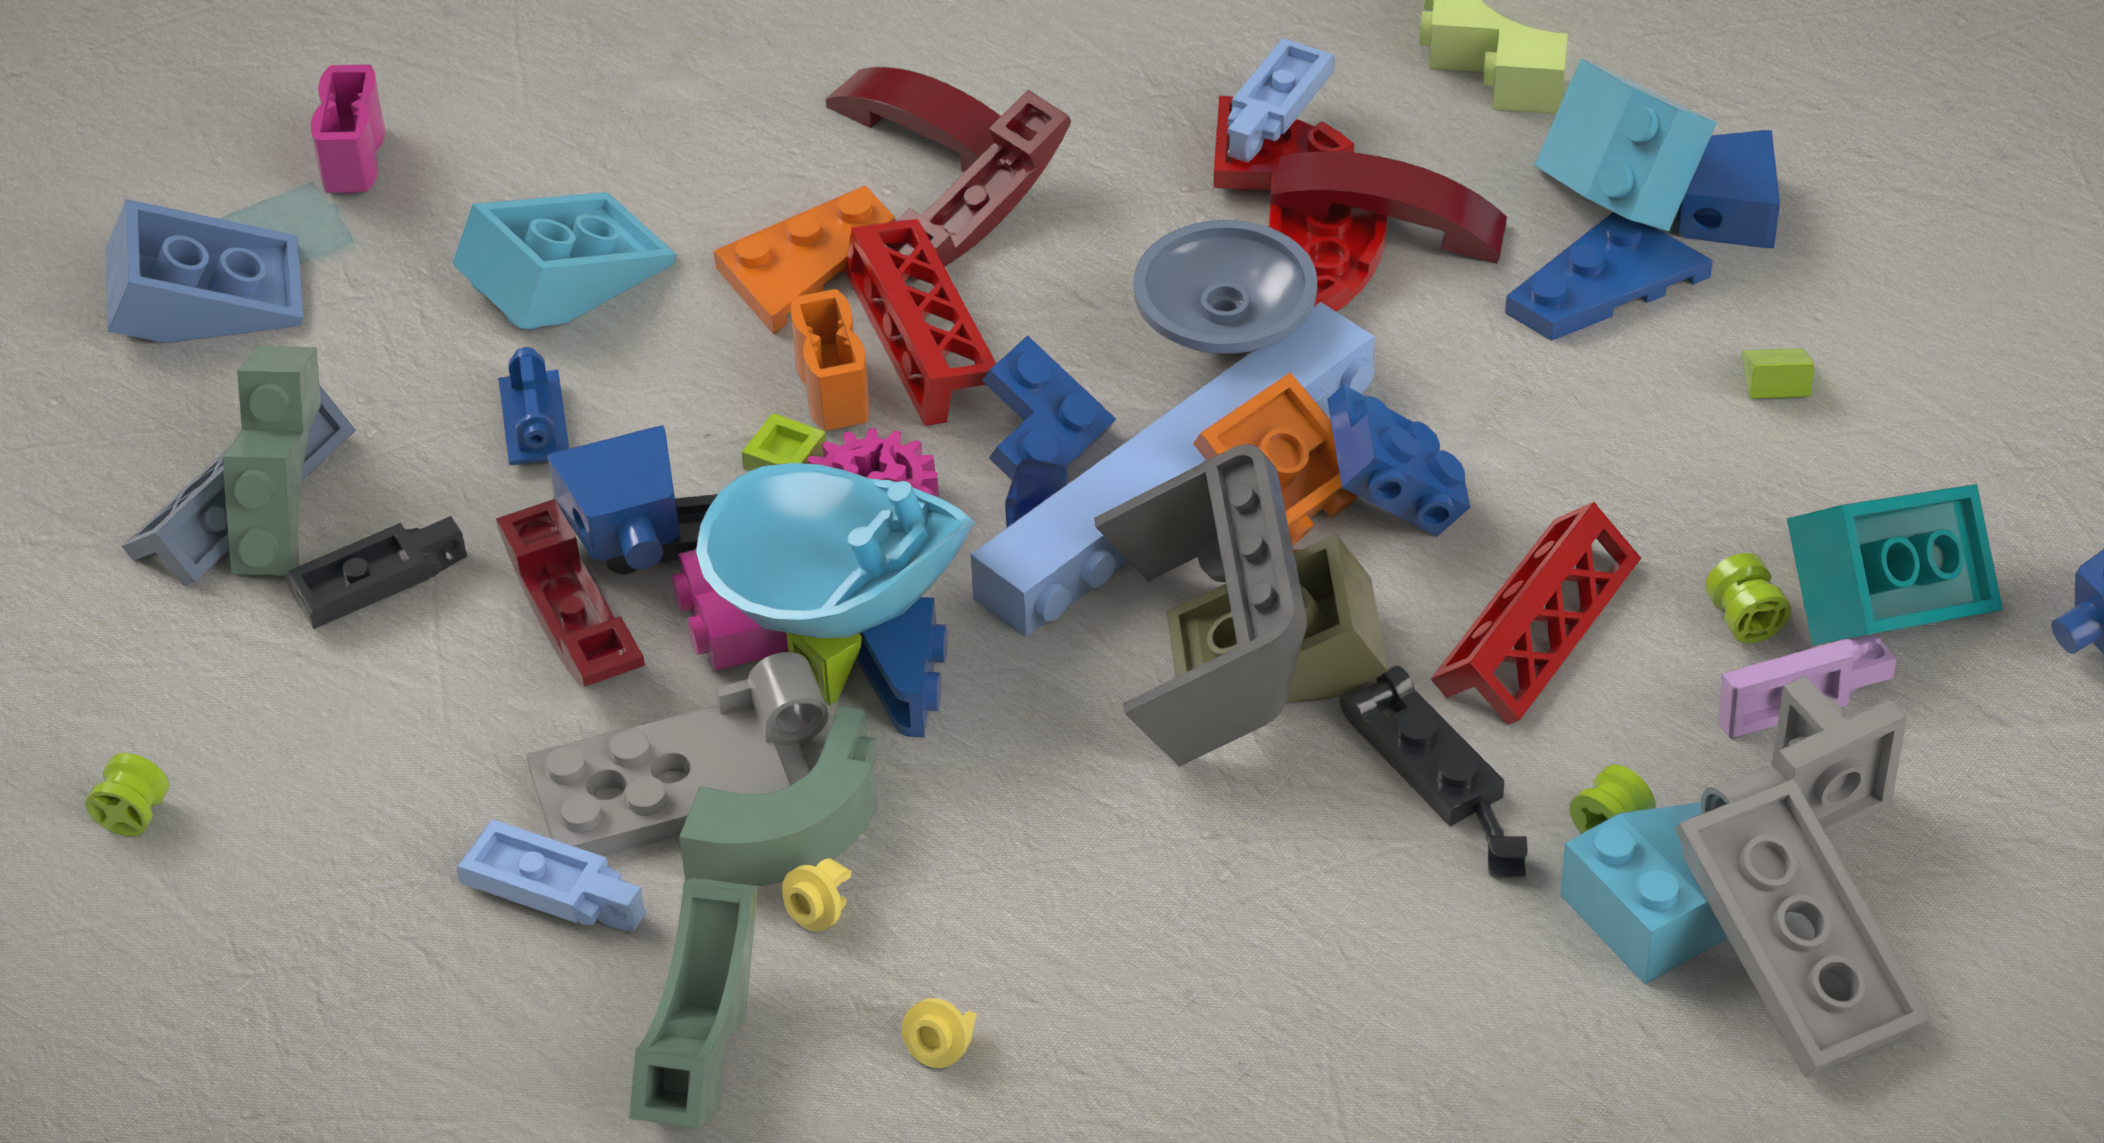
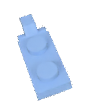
[1227,38,1335,162]
[456,819,646,932]

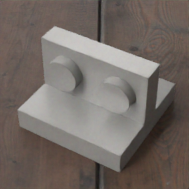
[1771,676,1907,836]

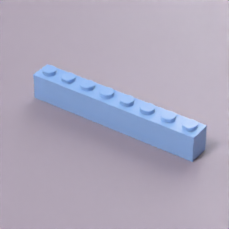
[971,302,1375,637]

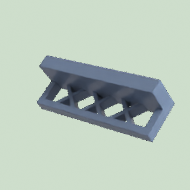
[122,384,356,586]

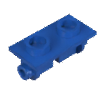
[498,347,569,466]

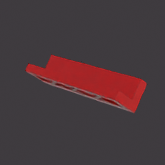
[846,218,996,426]
[1430,502,1641,725]

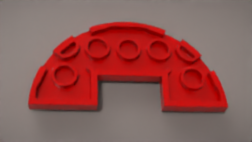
[1213,95,1388,312]

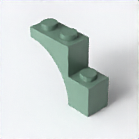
[222,346,321,576]
[629,877,758,1129]

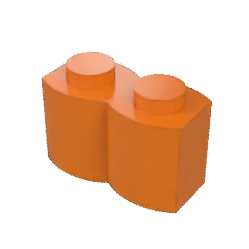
[790,289,870,431]

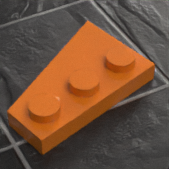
[714,185,896,335]

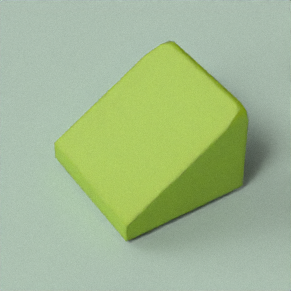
[1742,348,1815,399]
[787,633,862,705]

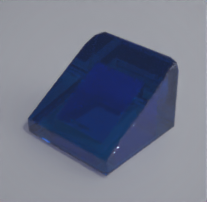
[1005,459,1068,528]

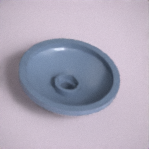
[1134,220,1317,354]

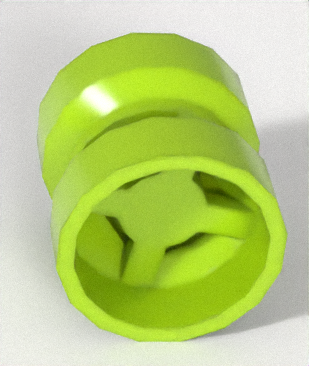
[1705,553,1791,643]

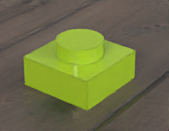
[741,413,827,471]

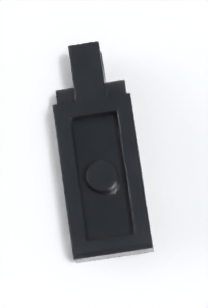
[285,516,467,629]

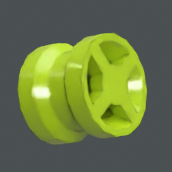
[85,753,170,837]
[1570,764,1656,834]

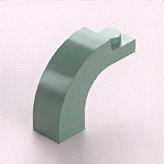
[679,705,877,886]

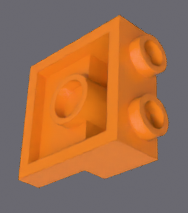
[1193,372,1358,546]

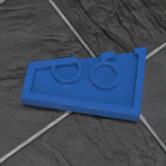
[1505,212,1713,341]

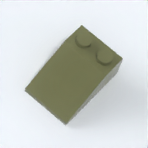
[1166,534,1388,702]

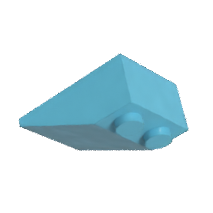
[1534,58,1717,231]
[452,192,677,330]
[1560,802,1728,984]

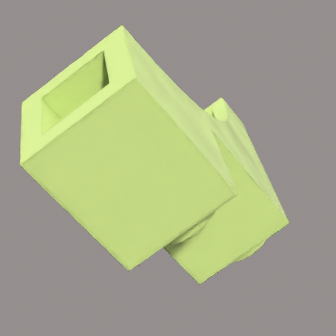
[1420,0,1568,114]

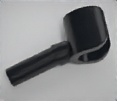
[1475,801,1527,877]

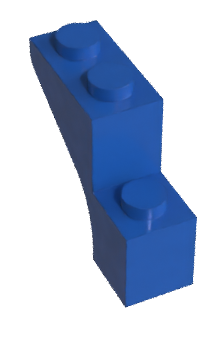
[856,597,948,738]

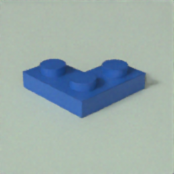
[982,335,1116,501]

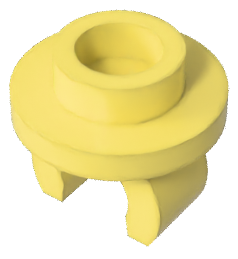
[782,858,852,932]
[902,998,977,1068]

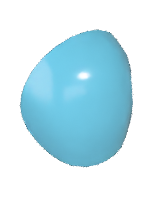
[696,463,975,638]

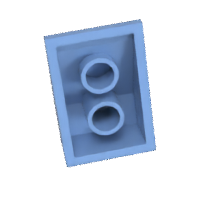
[106,199,303,343]

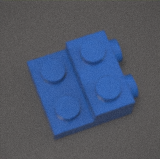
[1327,384,1471,537]

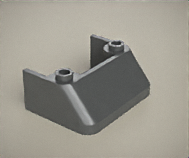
[1094,444,1307,767]

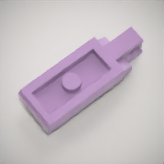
[1718,634,1896,738]

